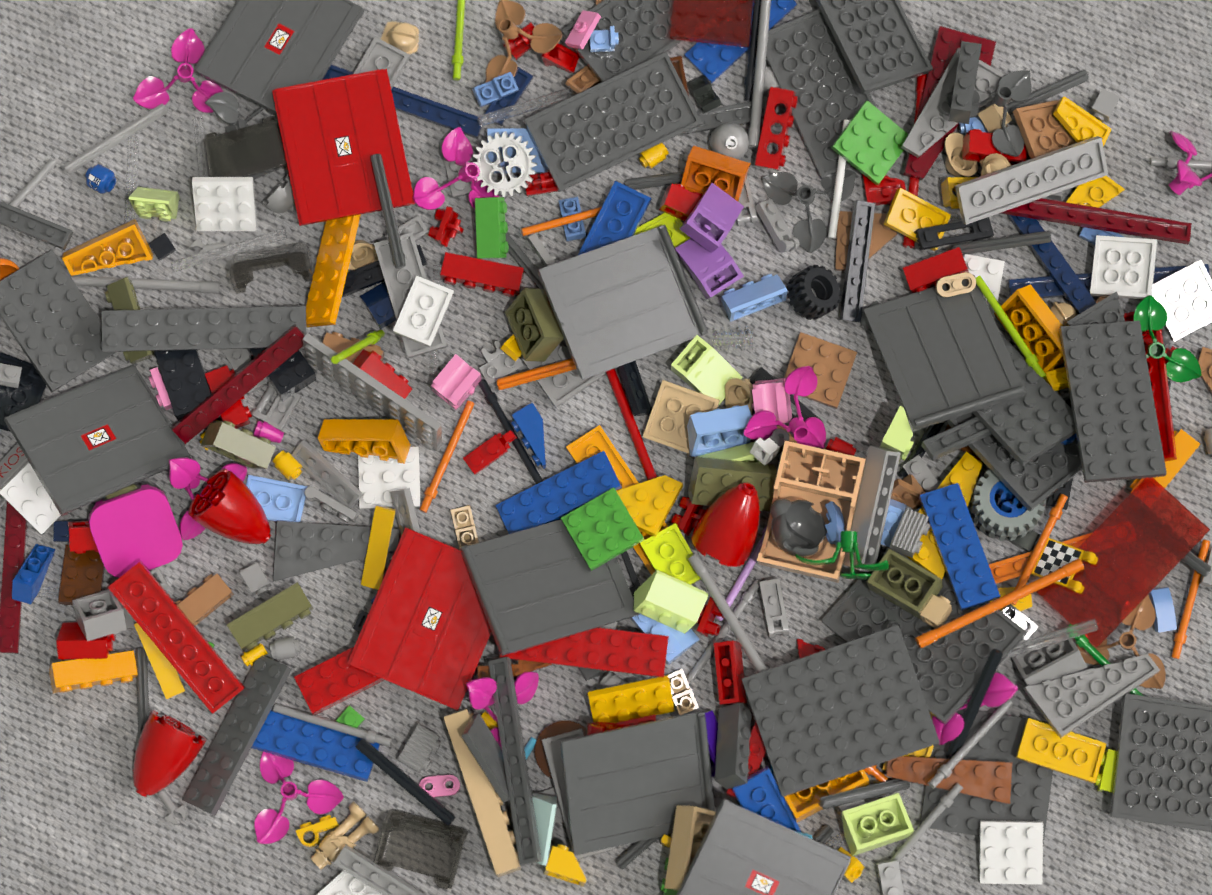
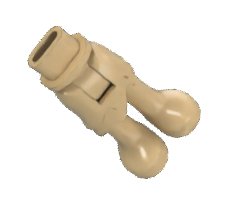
[310,801,380,870]

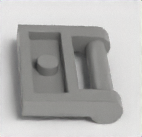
[251,382,301,431]

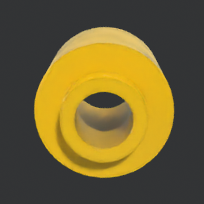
[638,143,669,169]
[272,450,302,480]

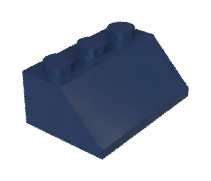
[360,281,396,330]

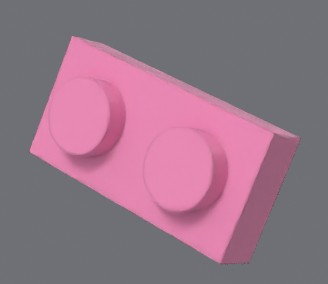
[149,367,172,410]

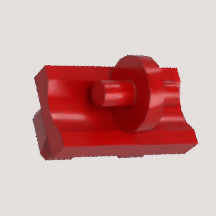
[503,22,534,60]
[526,172,559,196]
[428,206,464,247]
[671,497,705,536]
[696,597,724,637]

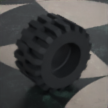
[787,265,842,320]

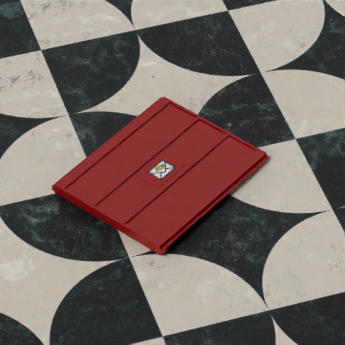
[272,69,415,226]
[347,527,492,711]

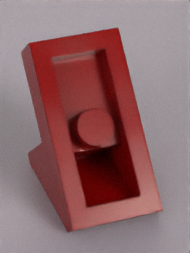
[541,43,579,73]

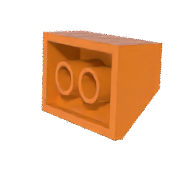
[681,145,750,202]

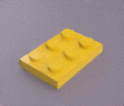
[884,188,951,251]

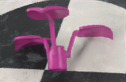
[133,28,223,113]
[413,127,499,210]
[1169,131,1212,195]
[743,366,826,449]
[169,458,247,540]
[466,672,539,749]
[932,672,1018,745]
[255,752,344,844]

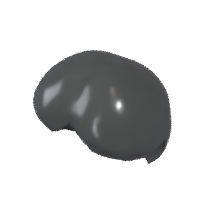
[770,499,827,557]

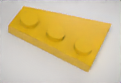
[1053,96,1112,147]
[1066,176,1125,226]

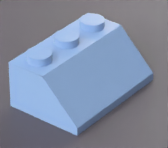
[487,128,548,173]
[721,274,788,322]
[687,405,752,457]
[630,614,700,665]

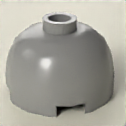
[709,122,749,160]
[262,174,296,214]

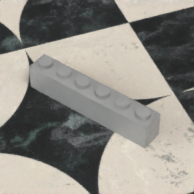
[843,445,901,572]

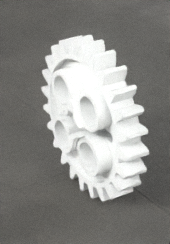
[473,131,537,197]

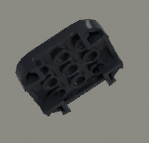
[0,352,46,432]

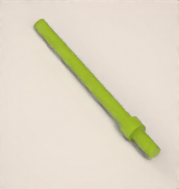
[452,0,465,81]
[975,276,1046,378]
[331,330,385,364]

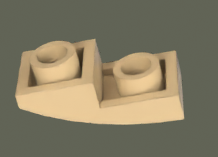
[450,505,479,550]
[665,669,699,715]

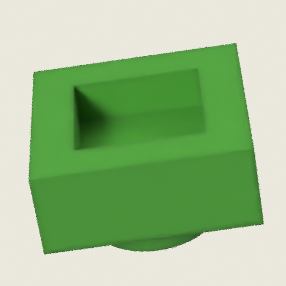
[336,705,365,728]

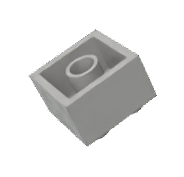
[72,590,127,641]

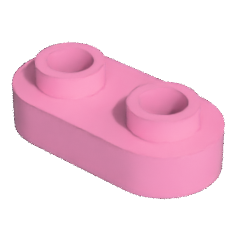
[419,775,460,798]

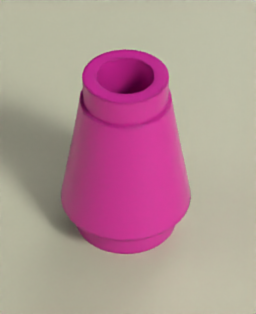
[253,420,284,444]

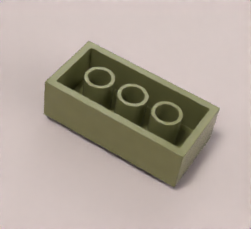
[688,457,778,511]

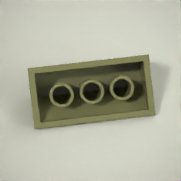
[105,277,155,364]
[227,582,314,651]

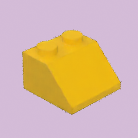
[544,844,586,887]

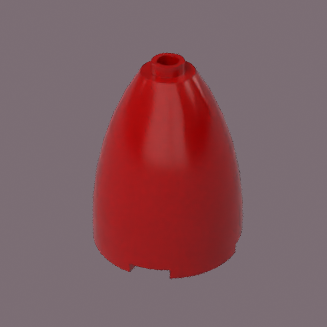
[189,468,271,545]
[691,483,760,567]
[133,710,206,797]

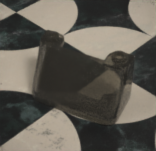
[203,116,287,177]
[229,242,314,294]
[373,809,468,889]

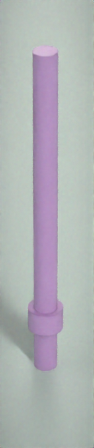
[715,526,767,621]

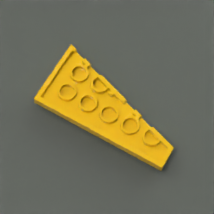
[905,452,983,580]

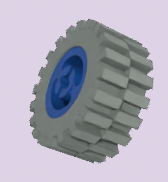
[970,469,1046,541]

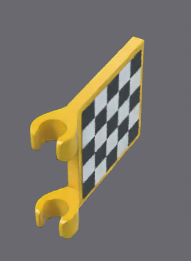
[1031,538,1098,594]

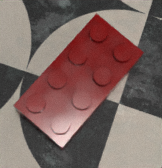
[294,647,384,715]

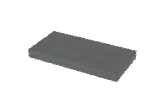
[462,713,510,803]

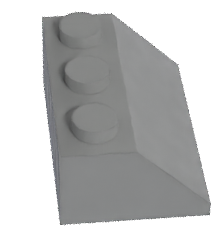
[1011,627,1087,686]

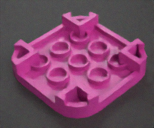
[88,484,183,578]

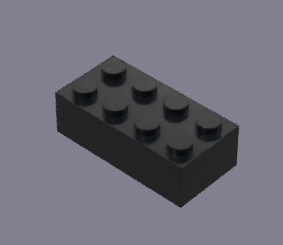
[247,348,316,401]
[154,350,212,421]

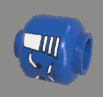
[85,164,116,194]

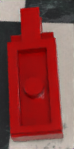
[463,430,517,475]

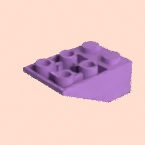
[680,183,744,253]
[675,238,744,299]

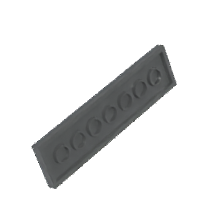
[182,655,292,816]

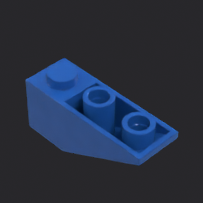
[511,403,546,469]
[12,544,55,604]

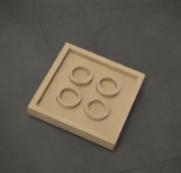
[643,380,720,457]

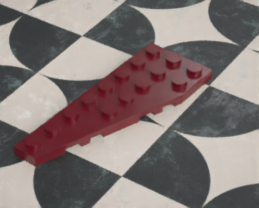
[903,26,996,180]

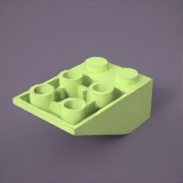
[129,187,180,221]
[671,335,743,406]

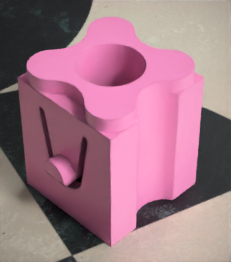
[431,354,482,410]
[752,378,792,423]

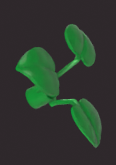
[1133,295,1202,383]
[796,531,889,579]

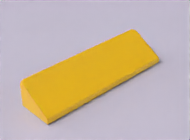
[361,505,396,590]

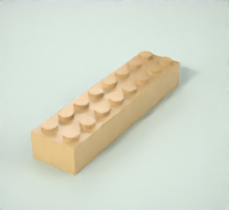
[444,709,521,877]

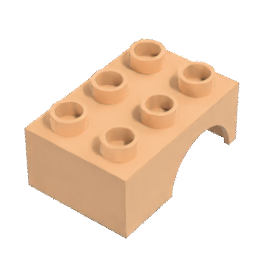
[757,441,866,583]

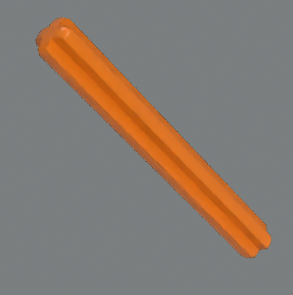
[496,358,576,390]

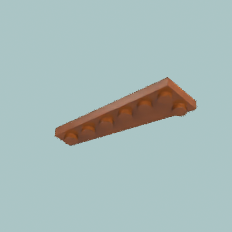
[886,756,1012,804]

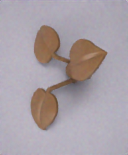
[486,0,562,83]
[1076,594,1166,689]

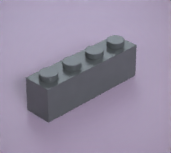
[949,41,982,124]
[715,702,752,789]

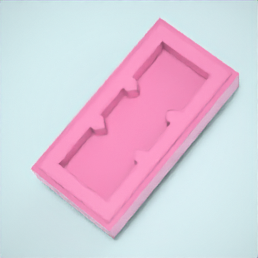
[565,10,601,50]

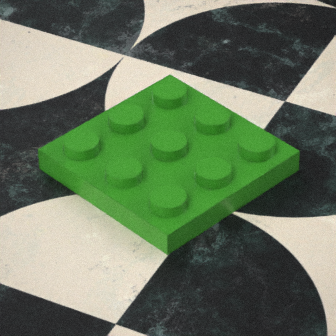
[831,100,908,185]
[561,487,644,571]

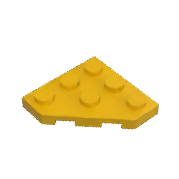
[616,475,683,537]

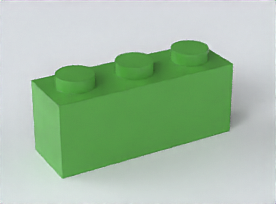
[475,197,509,259]

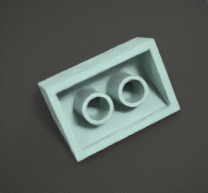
[532,793,557,866]

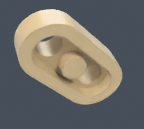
[935,272,976,297]

